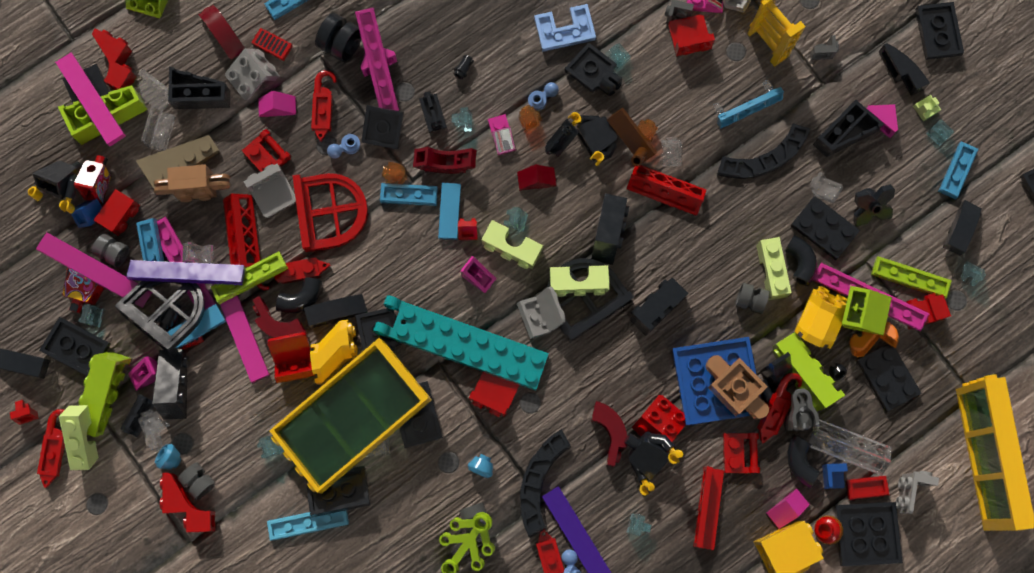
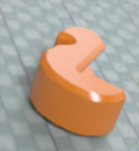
[850,322,899,357]

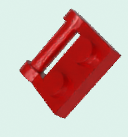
[241,129,292,172]
[723,433,760,473]

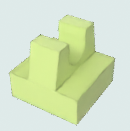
[913,95,941,121]

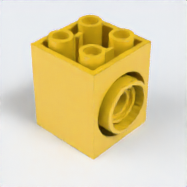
[753,521,824,573]

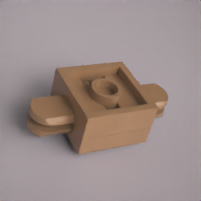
[154,164,230,202]
[705,355,769,420]

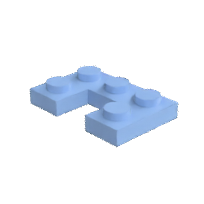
[534,4,596,52]

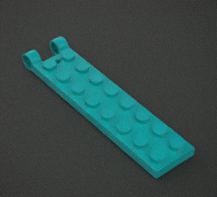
[373,295,549,391]

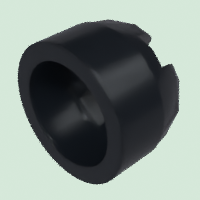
[829,363,847,380]

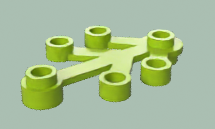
[439,512,495,573]

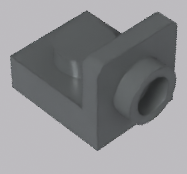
[664,0,694,23]
[810,35,839,60]

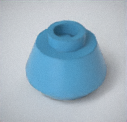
[155,444,181,470]
[467,454,493,478]

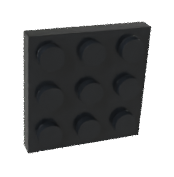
[834,502,903,566]

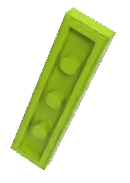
[211,251,288,305]
[871,256,952,299]

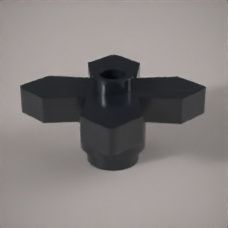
[853,184,895,226]

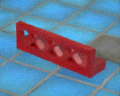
[626,165,706,216]
[223,193,260,268]
[693,466,724,550]

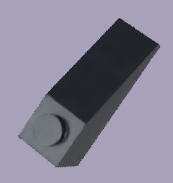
[760,352,793,390]

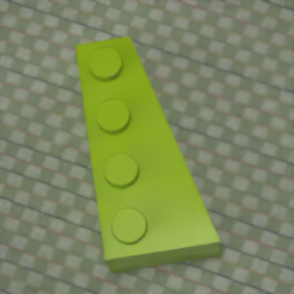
[58,85,148,145]
[772,332,845,412]
[78,352,132,437]

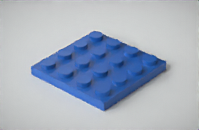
[672,337,761,426]

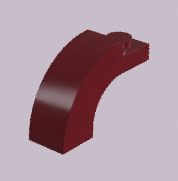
[198,5,245,60]
[413,147,477,174]
[253,296,309,339]
[591,401,627,467]

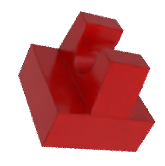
[458,218,478,240]
[10,400,39,425]

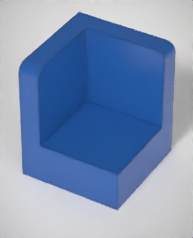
[71,199,102,228]
[822,463,848,489]

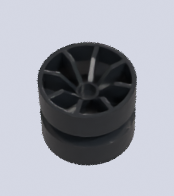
[315,13,362,63]

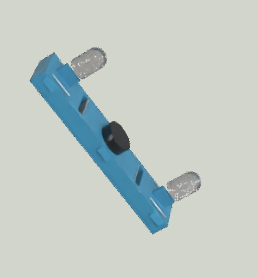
[714,80,784,129]

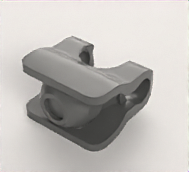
[784,389,820,432]

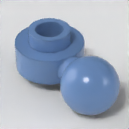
[528,82,559,111]
[327,134,360,159]
[562,549,581,573]

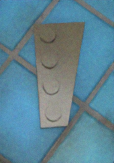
[136,135,220,188]

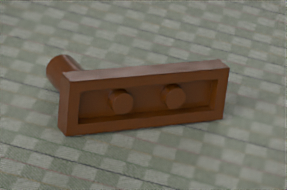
[607,108,657,166]

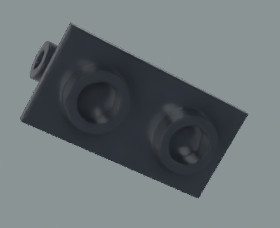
[419,92,447,133]
[545,119,579,157]
[120,394,154,438]

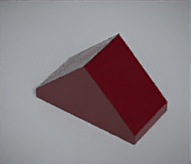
[517,164,557,191]

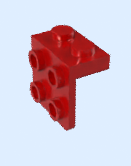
[668,15,715,56]
[267,332,315,383]
[469,372,520,417]
[631,395,686,442]

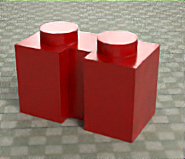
[94,189,140,236]
[906,293,951,330]

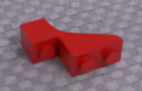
[92,28,137,90]
[160,473,215,532]

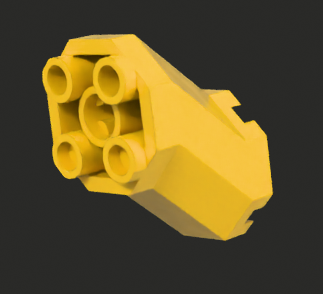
[794,286,847,349]
[310,320,358,385]

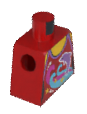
[74,155,111,204]
[62,267,104,314]

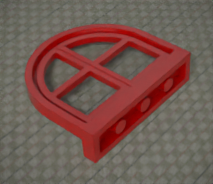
[292,173,368,252]

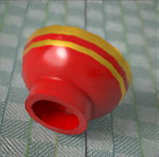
[814,515,843,545]

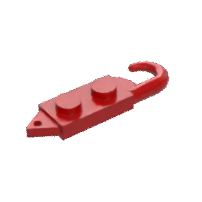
[311,70,336,142]
[257,257,331,290]
[757,373,802,443]
[37,409,65,488]
[536,530,564,573]

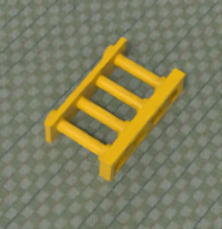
[747,0,806,67]

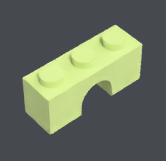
[481,220,543,269]
[756,237,792,300]
[550,265,609,297]
[59,405,99,470]

